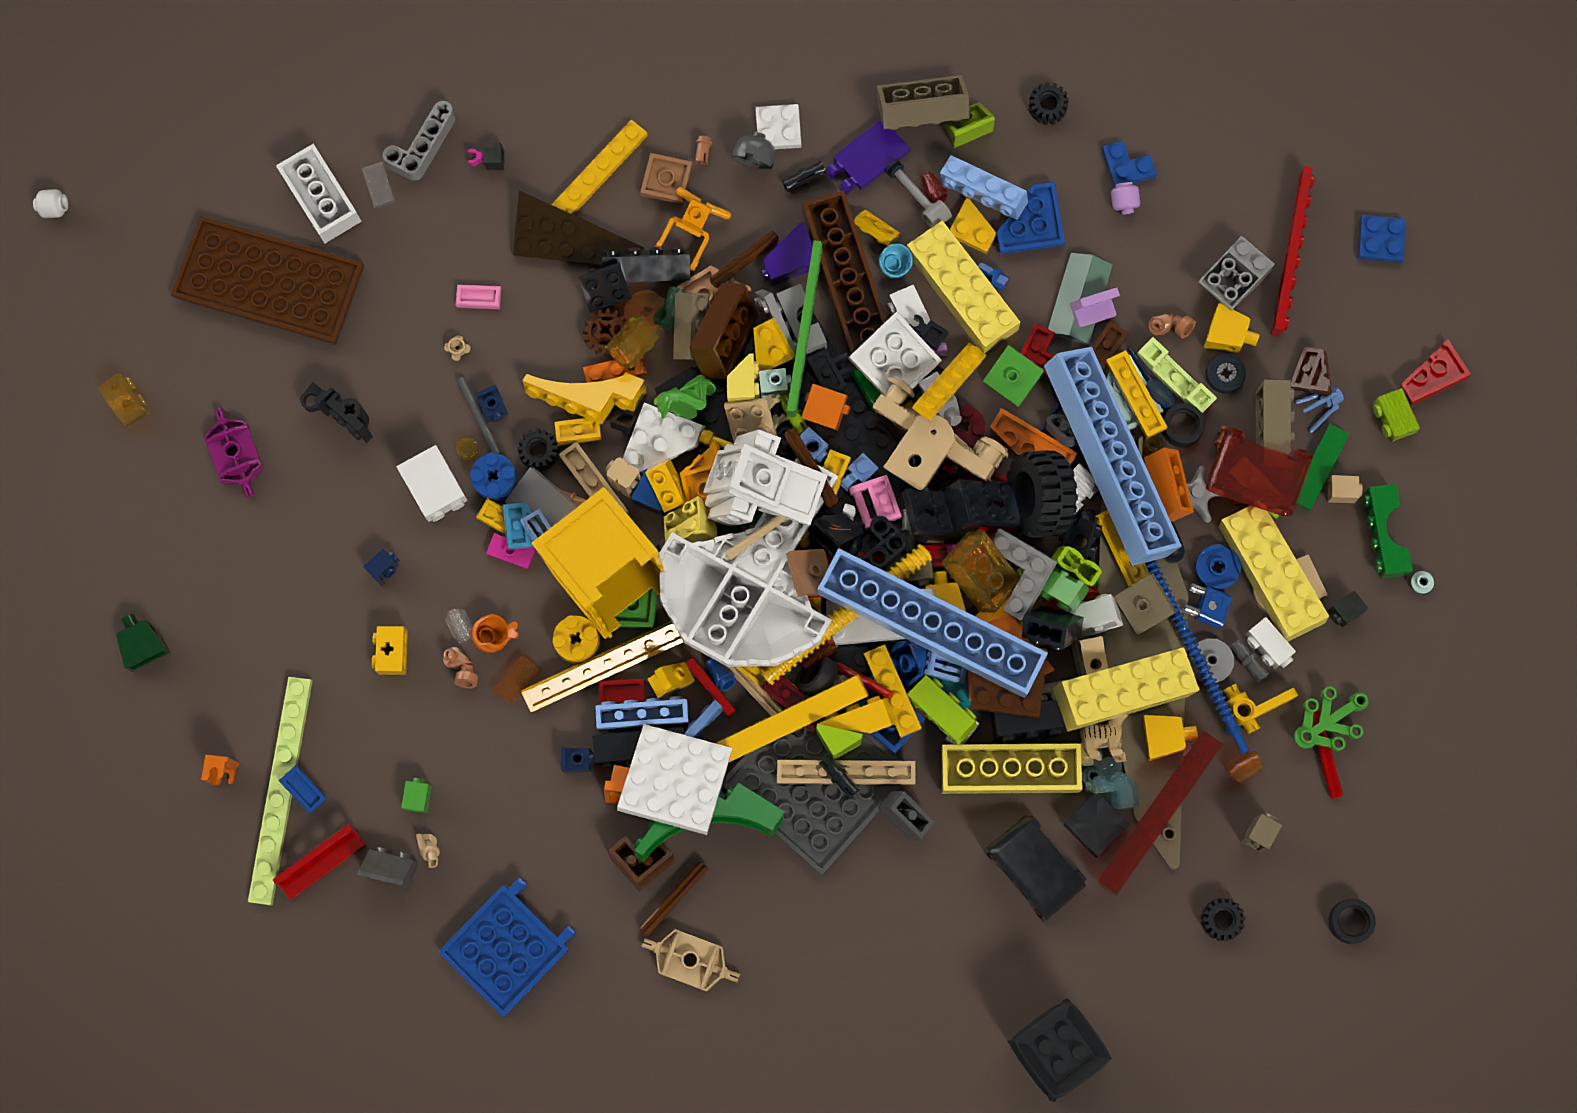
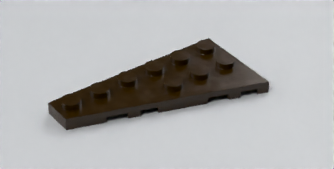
[513,190,645,265]

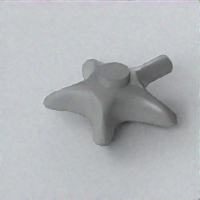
[1187,466,1229,523]

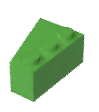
[1016,567,1089,612]

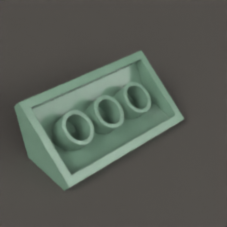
[1048,253,1113,346]

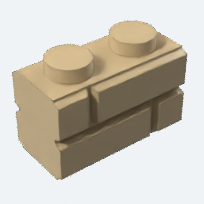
[605,457,641,499]

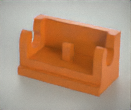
[201,755,239,786]

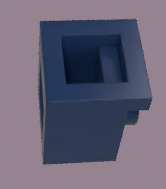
[476,385,508,423]
[363,549,400,587]
[561,747,595,773]

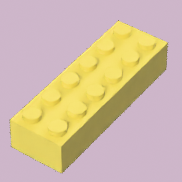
[907,220,1021,353]
[1218,500,1329,642]
[1053,647,1199,731]
[941,744,1082,794]

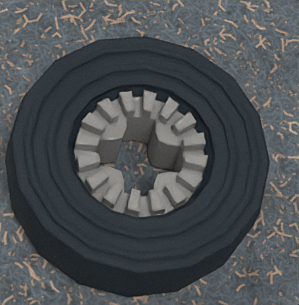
[1206,354,1246,394]

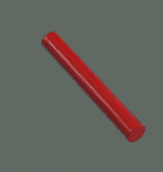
[836,662,894,699]

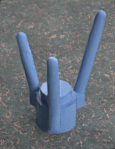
[1295,386,1344,433]

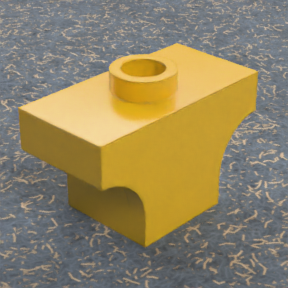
[648,662,695,698]

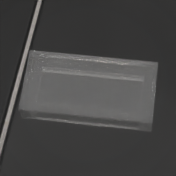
[362,162,396,209]

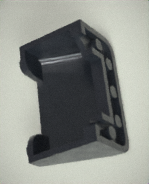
[983,815,1087,923]

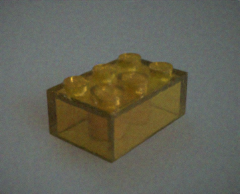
[941,531,1020,613]

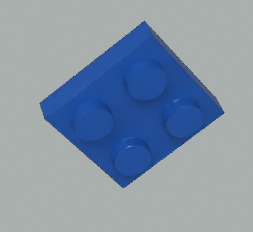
[1358,215,1406,263]

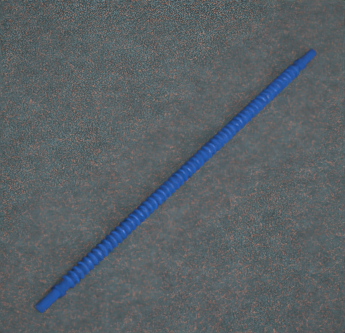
[1146,560,1249,754]

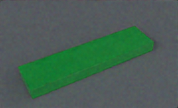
[1289,424,1349,511]

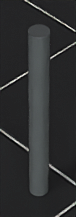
[457,377,502,455]

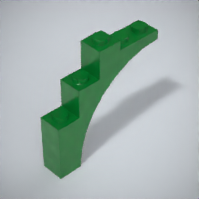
[634,783,785,862]

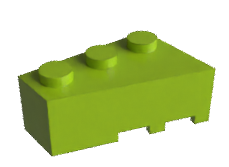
[907,675,977,746]

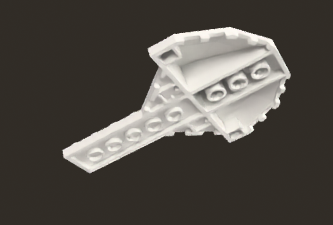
[659,458,838,667]

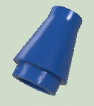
[706,658,736,691]

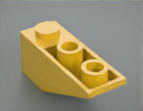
[820,696,897,733]

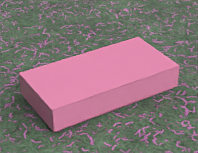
[456,285,502,309]

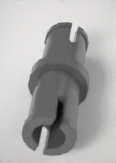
[1229,638,1269,683]

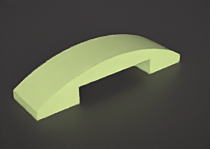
[1137,337,1217,413]

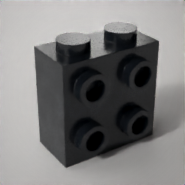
[1021,606,1084,650]

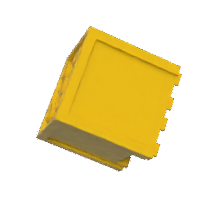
[531,487,665,639]

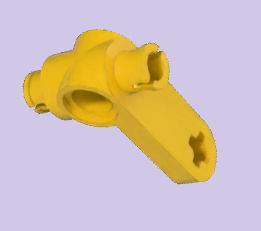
[1223,684,1299,735]

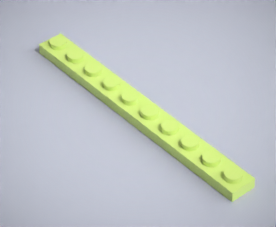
[248,677,313,906]

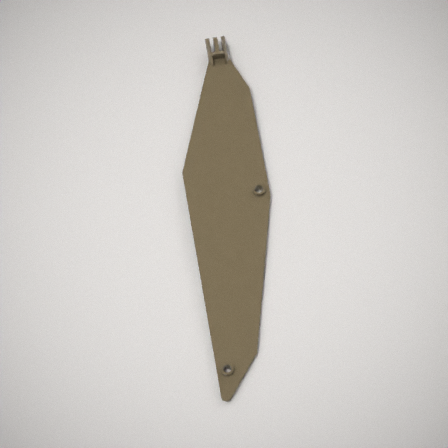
[1096,436,1188,869]

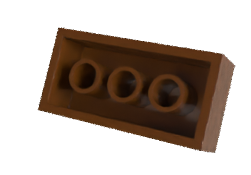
[689,283,758,379]

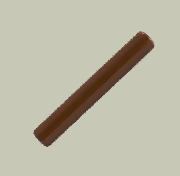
[710,231,779,288]
[785,428,838,507]
[639,861,708,936]

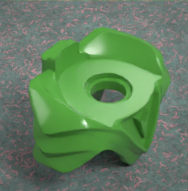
[654,375,717,420]

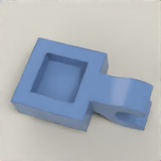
[841,453,879,491]

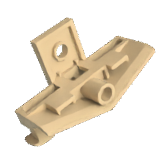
[873,377,1008,490]

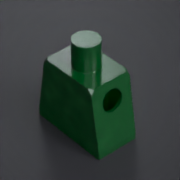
[116,614,171,672]

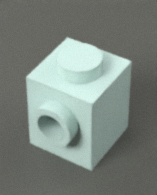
[759,368,791,398]

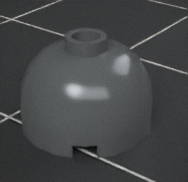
[731,132,775,170]

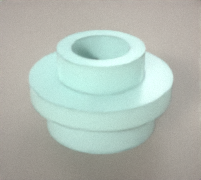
[1411,571,1434,594]

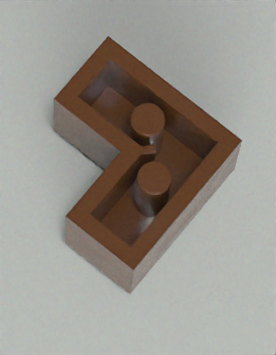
[608,836,675,892]

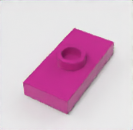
[486,533,536,570]

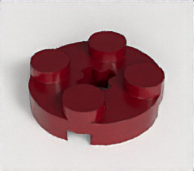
[951,404,985,448]

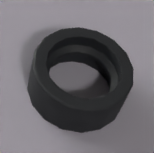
[1162,403,1205,448]
[796,653,838,697]
[1328,899,1376,944]

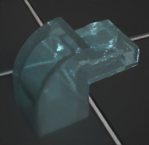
[1085,770,1139,809]

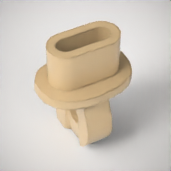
[416,834,440,868]

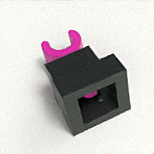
[468,142,505,170]

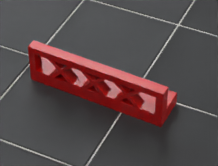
[273,824,366,900]

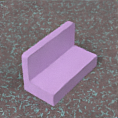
[1070,288,1120,328]

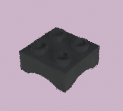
[1064,791,1130,858]

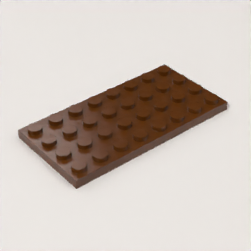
[170,216,364,345]

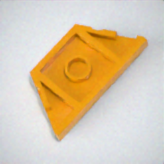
[680,442,738,526]

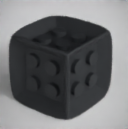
[1008,998,1112,1102]

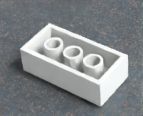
[276,144,362,244]

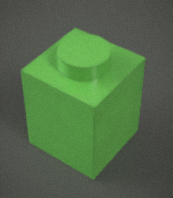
[401,778,432,814]

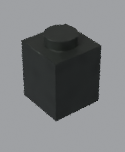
[1329,590,1369,628]

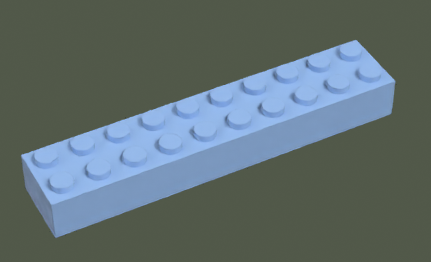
[1044,347,1181,566]
[817,548,1048,698]

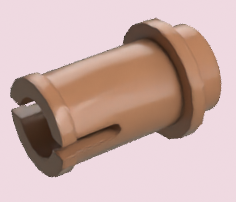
[694,136,713,165]

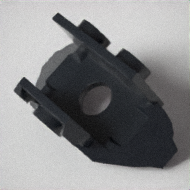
[1058,509,1103,561]

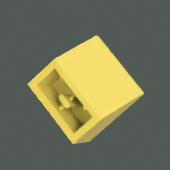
[727,354,760,402]
[664,496,718,543]

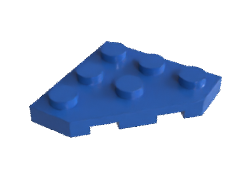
[997,182,1065,255]

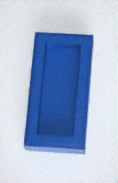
[278,765,327,814]

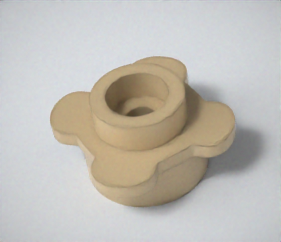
[444,335,471,361]

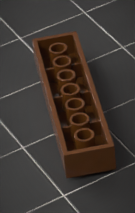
[802,190,887,369]

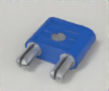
[1183,583,1231,629]

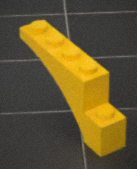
[523,372,646,424]

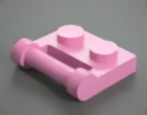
[849,475,902,531]

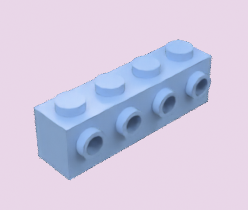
[940,155,1028,220]
[595,696,690,732]

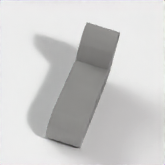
[383,101,456,181]

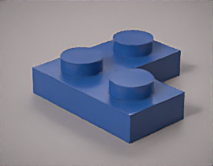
[1102,141,1157,188]

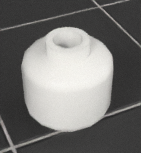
[33,189,68,218]

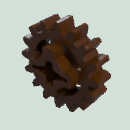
[582,308,630,357]

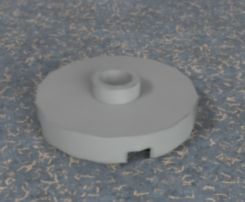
[1188,639,1234,683]

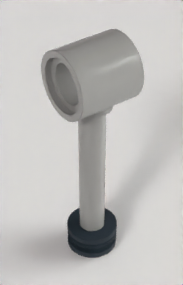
[886,160,952,228]

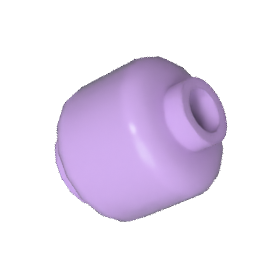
[1111,182,1141,215]

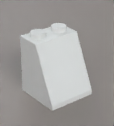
[396,445,468,522]

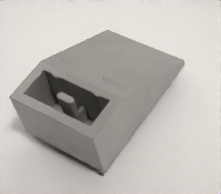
[1198,236,1275,311]

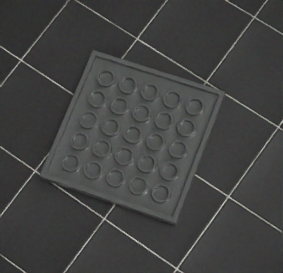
[722,709,902,876]

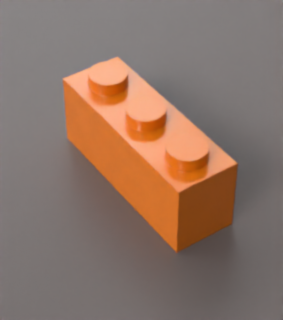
[1144,448,1194,522]

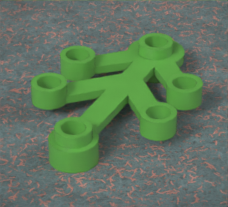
[1294,686,1369,751]

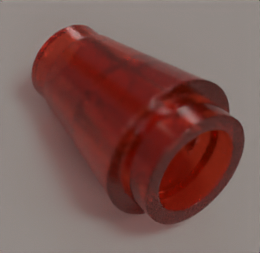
[921,172,948,203]

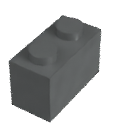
[878,791,935,839]

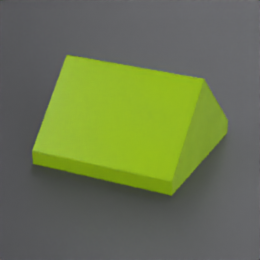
[942,102,995,148]
[816,723,863,760]

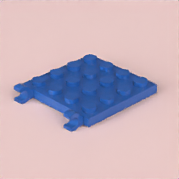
[438,877,577,1017]

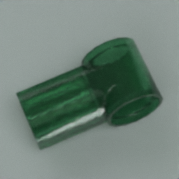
[653,286,687,334]

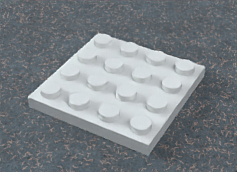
[617,724,732,835]

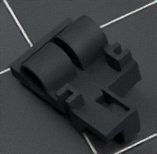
[300,382,373,443]

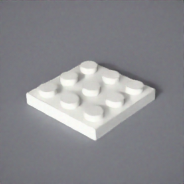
[848,312,942,396]

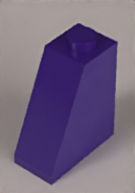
[761,222,813,286]

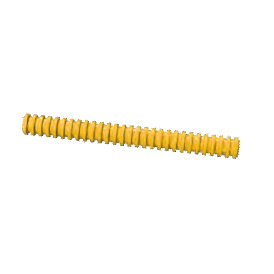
[760,544,932,685]

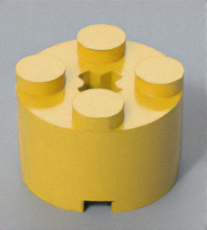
[553,615,600,665]

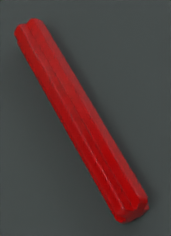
[1312,709,1343,799]

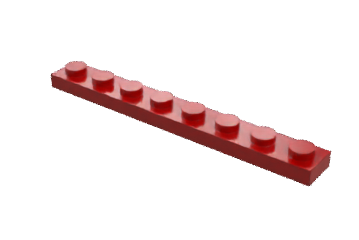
[1271,165,1315,337]

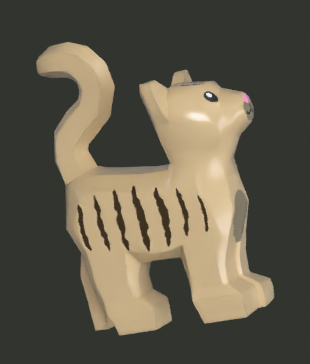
[1079,714,1128,766]

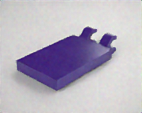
[826,119,911,195]

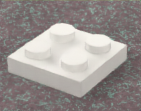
[756,104,801,149]

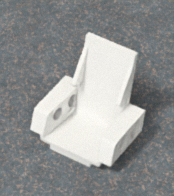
[703,430,828,526]

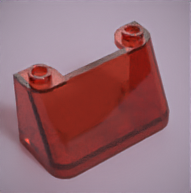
[1205,428,1314,517]

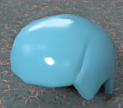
[878,244,913,278]

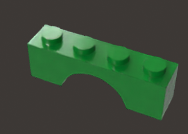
[1363,484,1413,579]

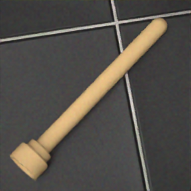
[725,516,786,560]

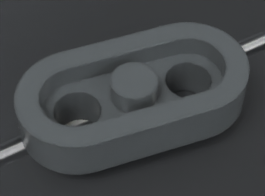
[1046,414,1078,447]

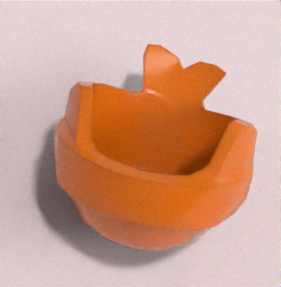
[471,614,519,653]

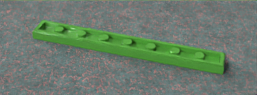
[787,240,823,417]

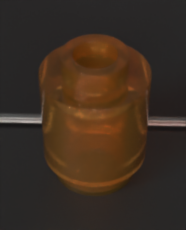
[1227,751,1264,783]

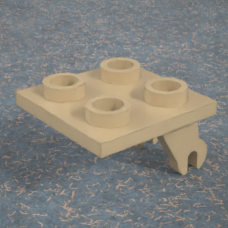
[724,394,786,442]

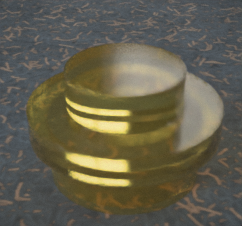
[456,437,478,459]

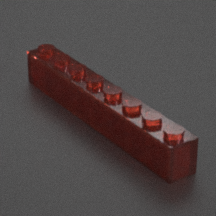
[1097,731,1223,897]

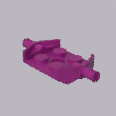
[204,407,264,498]

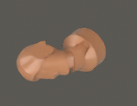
[1149,314,1196,339]
[443,647,478,689]

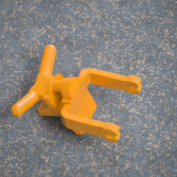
[655,187,731,272]

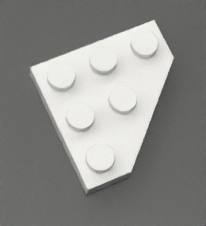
[623,403,705,473]

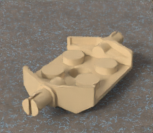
[642,929,740,991]

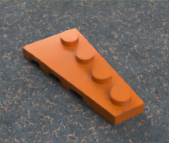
[990,408,1078,464]

